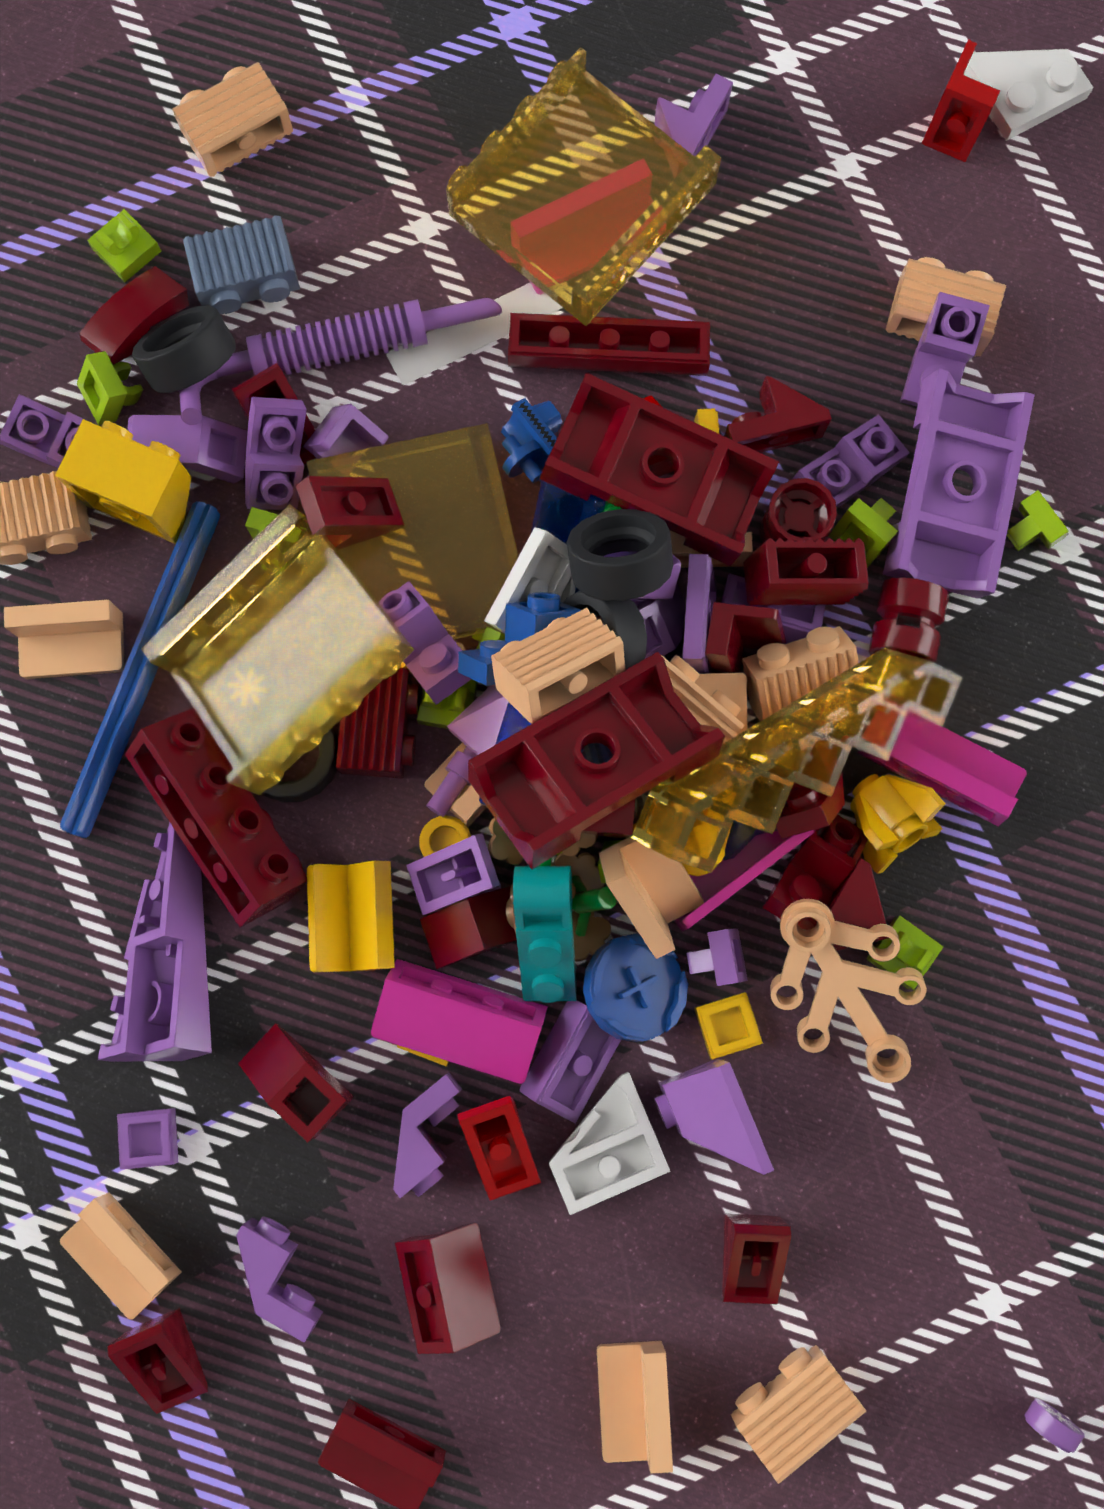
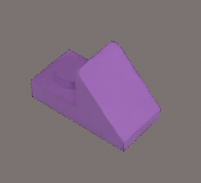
[654,74,733,188]

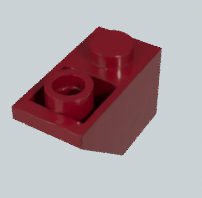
[238,1023,354,1143]

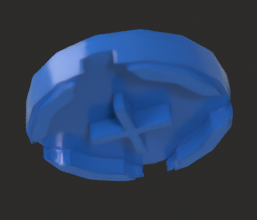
[583,933,688,1042]

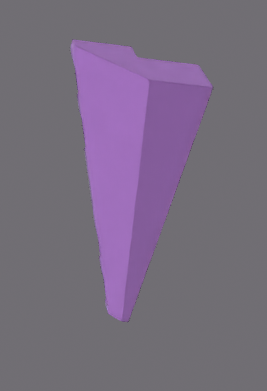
[98,822,212,1062]

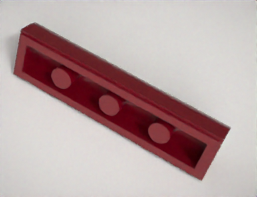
[508,313,710,376]

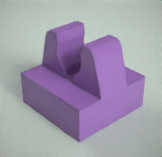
[686,929,748,986]

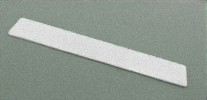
[386,282,575,385]

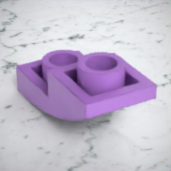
[0,394,90,468]
[245,397,307,510]
[793,414,909,509]

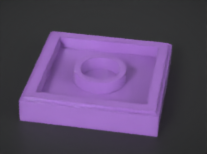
[683,554,717,674]

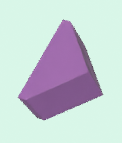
[406,833,501,915]

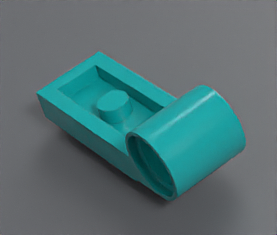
[513,866,577,1003]

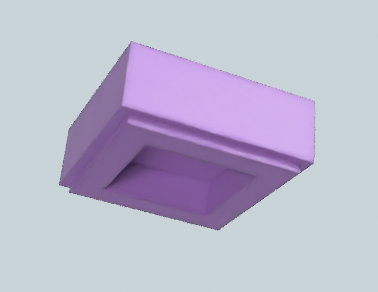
[117,1108,179,1170]

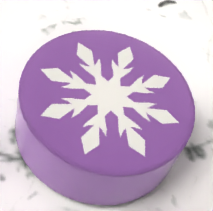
[1025,1398,1085,1453]

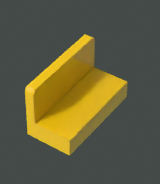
[307,860,395,973]

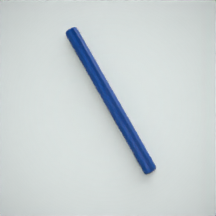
[60,501,220,838]

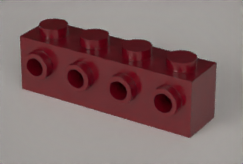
[125,708,307,928]

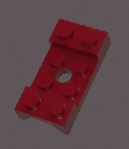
[539,373,779,566]
[468,652,725,869]

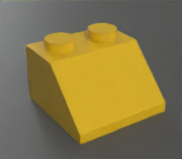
[55,419,192,544]

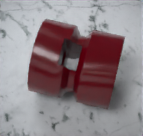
[759,478,837,544]
[868,577,949,668]

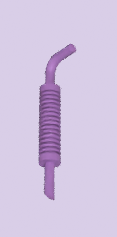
[178,298,502,425]

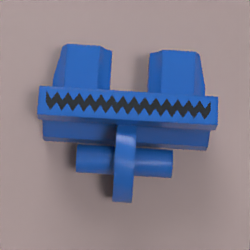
[501,398,567,500]

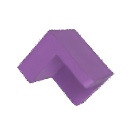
[303,404,389,477]

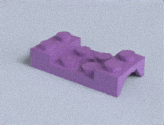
[883,368,1035,599]

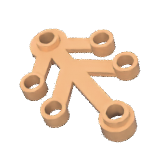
[770,899,927,1083]

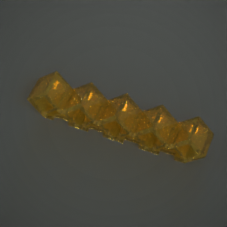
[631,648,963,873]

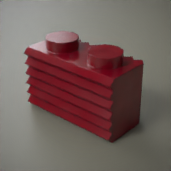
[743,538,869,605]
[336,664,420,779]

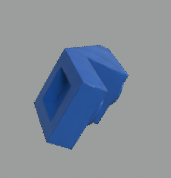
[458,592,581,686]

